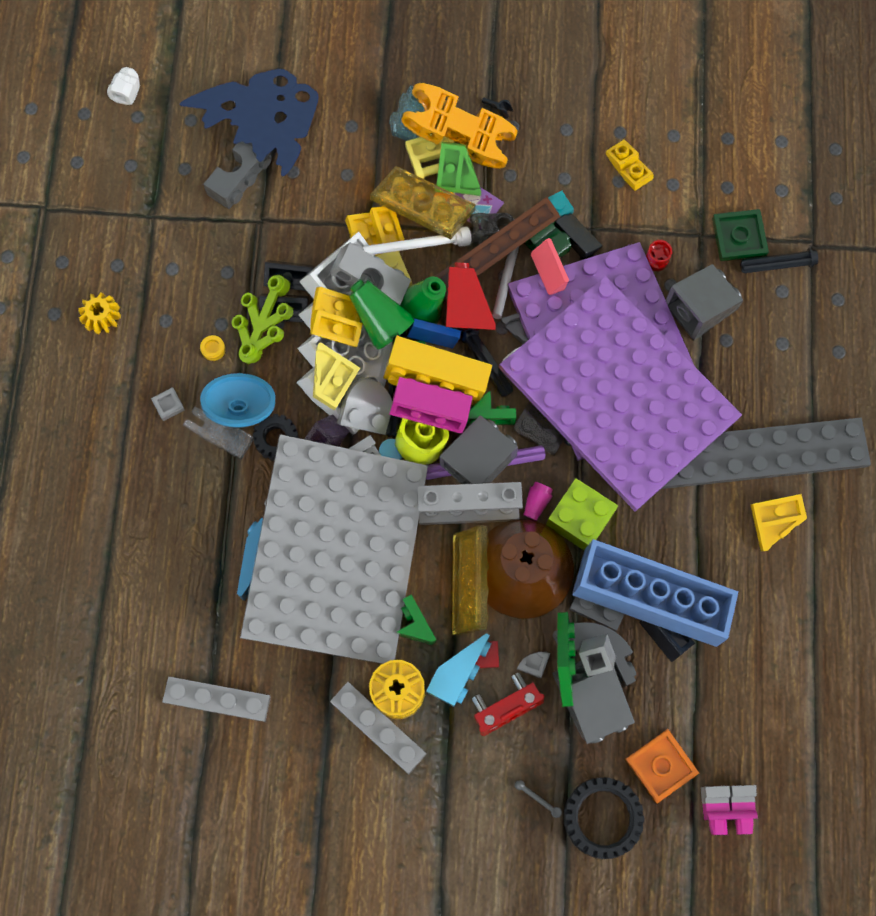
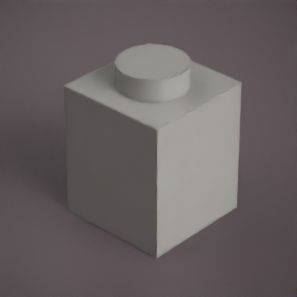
[579,634,616,677]

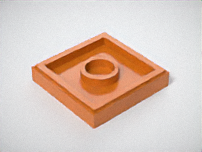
[625,729,699,804]

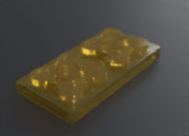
[370,166,476,240]
[452,525,489,635]

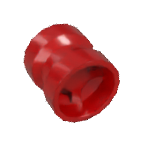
[646,240,672,271]

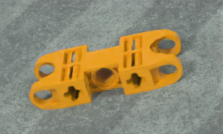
[401,83,518,169]

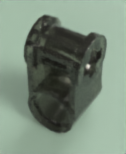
[469,213,514,244]

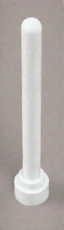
[363,227,471,255]

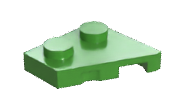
[436,142,482,196]

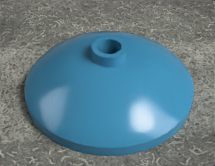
[200,373,275,428]

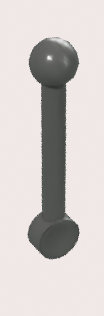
[515,780,562,818]

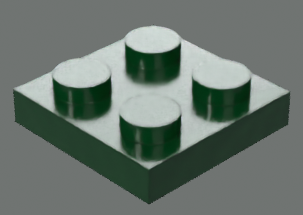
[712,209,769,261]

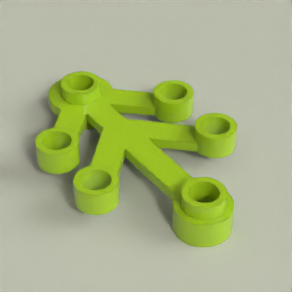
[232,275,293,364]

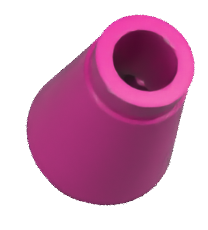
[523,482,553,521]

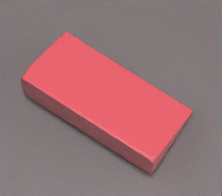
[531,238,569,295]

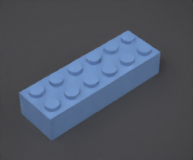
[572,539,738,647]

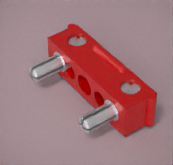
[472,673,544,736]

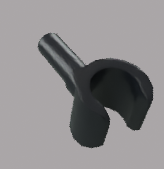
[482,97,513,119]

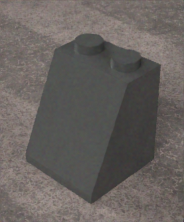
[666,264,743,341]
[552,660,635,744]

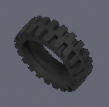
[564,777,644,859]

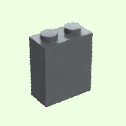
[440,415,518,484]

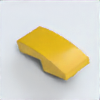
[606,139,653,191]

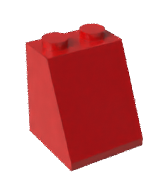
[446,262,496,330]

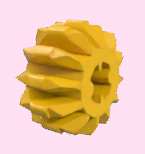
[78,292,121,335]

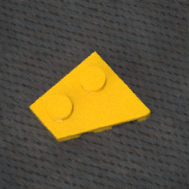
[750,494,807,552]

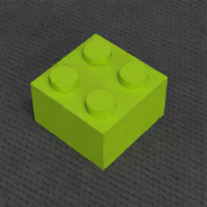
[546,478,618,550]

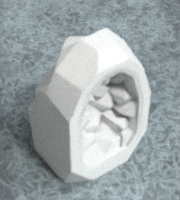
[107,67,140,105]

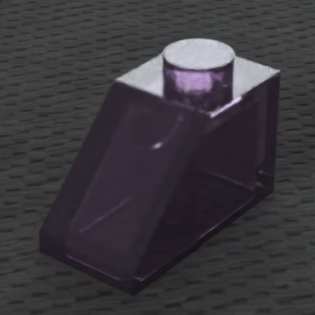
[304,414,349,447]

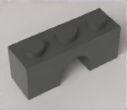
[203,142,271,209]

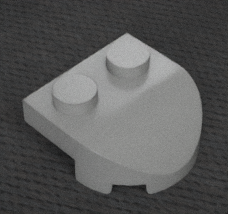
[337,378,392,435]

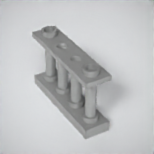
[418,482,523,525]

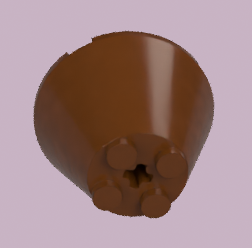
[473,519,574,619]

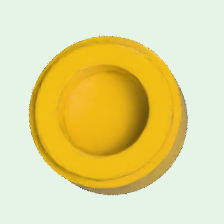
[200,335,226,361]

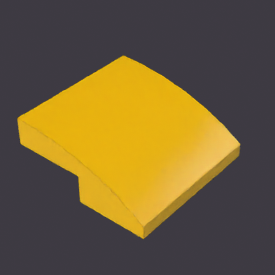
[345,205,404,256]
[310,287,363,348]

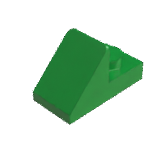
[466,391,516,426]
[397,594,436,645]

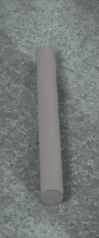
[492,247,519,319]

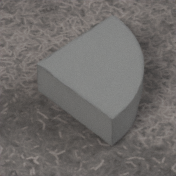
[517,652,550,679]

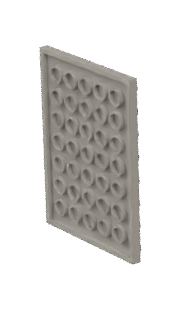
[240,435,428,664]

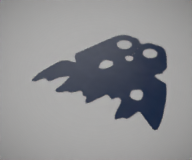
[180,69,319,176]

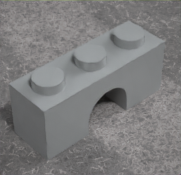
[329,242,411,305]

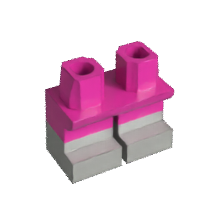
[700,785,758,835]

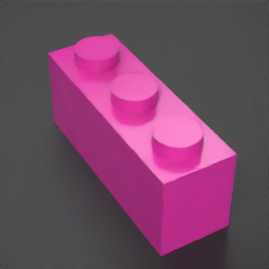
[389,377,473,434]

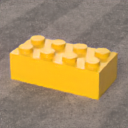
[383,336,492,407]

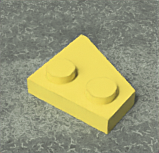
[313,342,360,410]

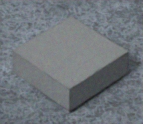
[151,387,185,421]

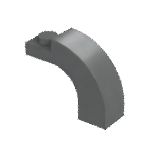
[552,622,636,688]

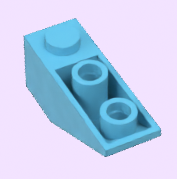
[426,633,492,707]

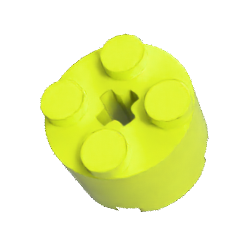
[395,418,449,465]

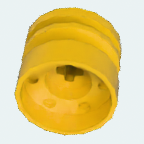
[369,660,425,719]

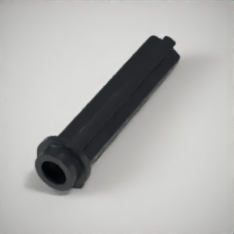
[740,248,818,273]
[461,328,513,397]

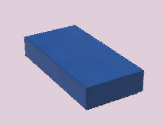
[407,319,461,349]

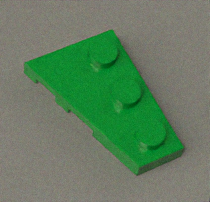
[557,612,576,707]

